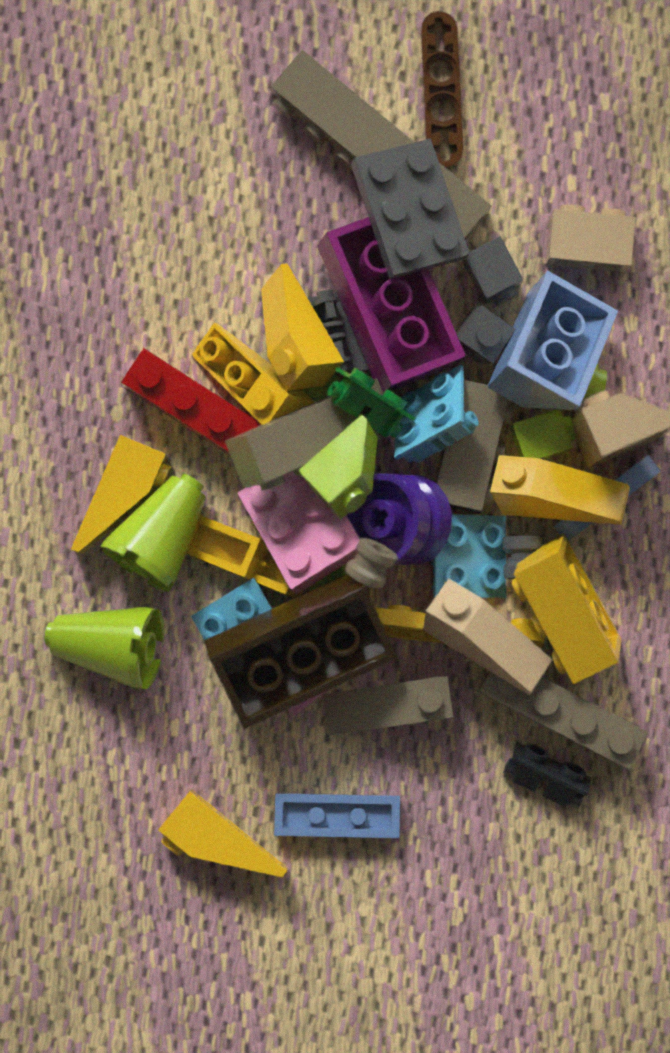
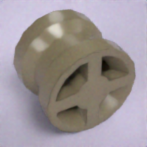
[345,538,398,589]

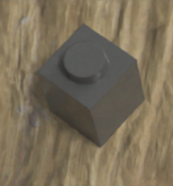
[462,236,523,305]
[456,306,515,365]

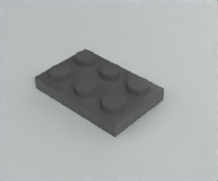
[351,138,470,279]

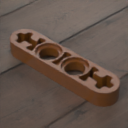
[420,11,463,170]

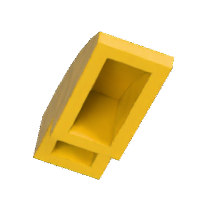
[186,515,303,599]

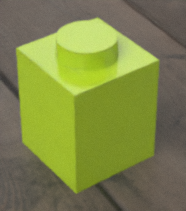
[510,409,576,460]

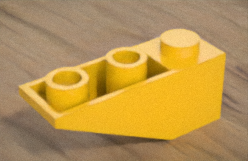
[191,322,314,425]

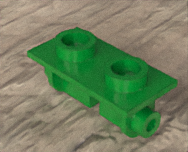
[327,367,416,438]

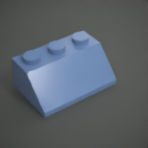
[487,271,618,410]

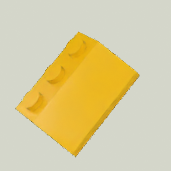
[512,533,622,684]

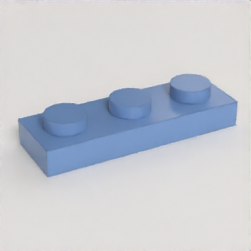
[274,793,400,838]

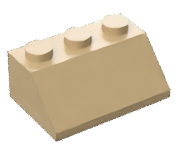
[572,390,670,468]

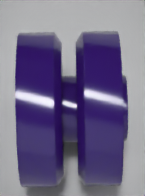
[347,473,452,565]

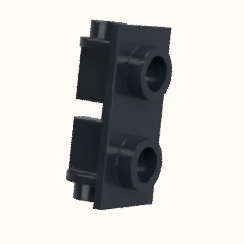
[503,742,591,809]

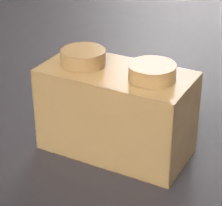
[546,204,636,272]

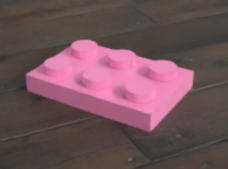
[238,471,360,595]

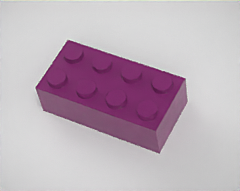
[317,217,466,394]

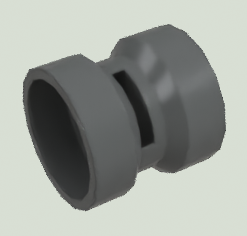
[503,536,544,579]

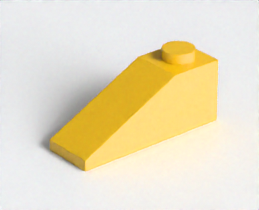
[261,263,344,391]
[71,435,172,554]
[490,455,630,525]
[158,790,288,877]

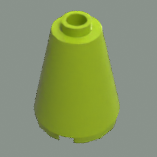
[100,474,206,593]
[44,607,164,689]

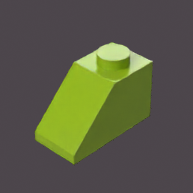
[298,415,378,520]

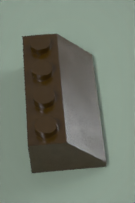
[204,574,398,729]

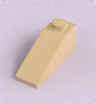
[423,578,552,695]

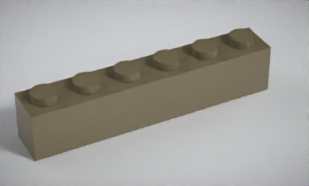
[271,50,492,241]

